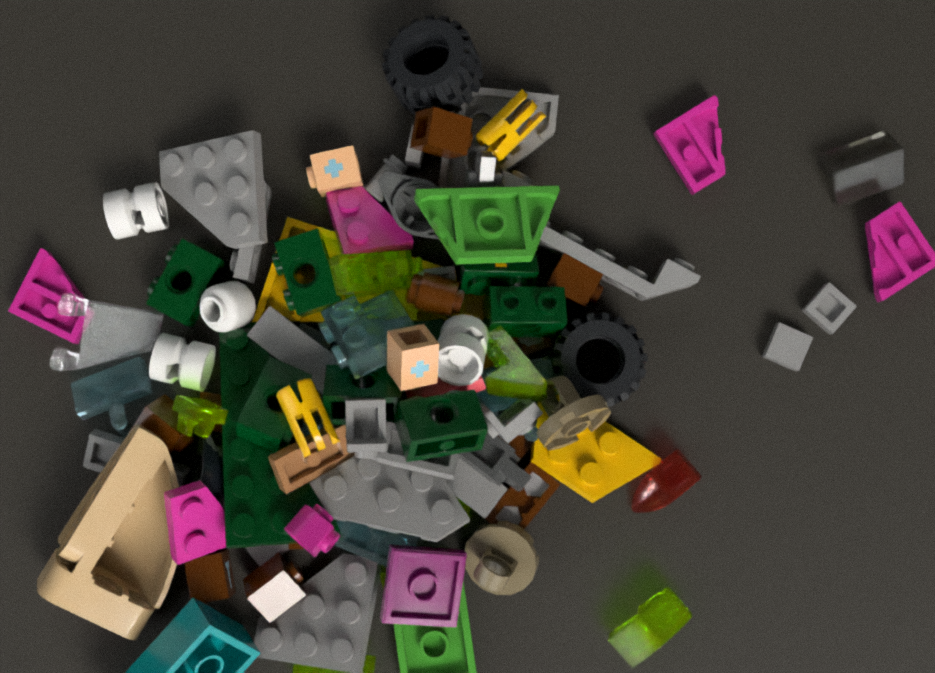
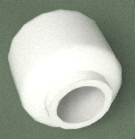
[200,281,256,332]

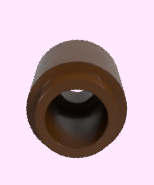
[407,272,465,318]

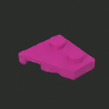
[653,95,726,195]
[326,186,414,261]
[865,201,935,302]
[8,248,95,344]
[164,480,226,565]

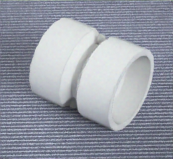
[103,182,169,240]
[438,314,489,386]
[149,333,216,392]

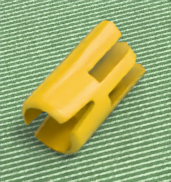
[475,89,546,161]
[276,378,340,458]

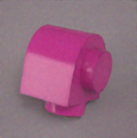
[284,504,340,557]

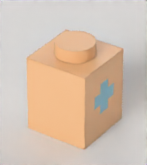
[306,145,364,197]
[387,324,439,391]

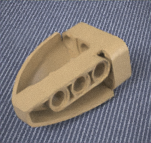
[37,424,179,640]

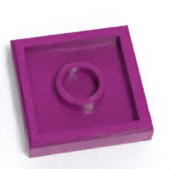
[380,544,467,628]

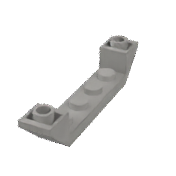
[502,170,701,301]

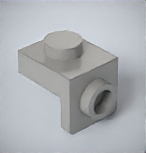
[480,395,543,443]
[345,397,387,459]

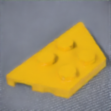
[530,380,662,503]

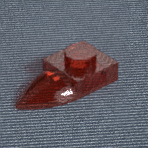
[631,448,702,513]

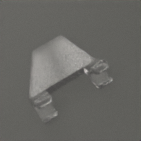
[50,293,164,371]

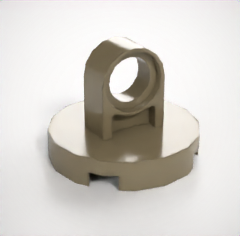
[536,376,611,451]
[465,521,539,595]

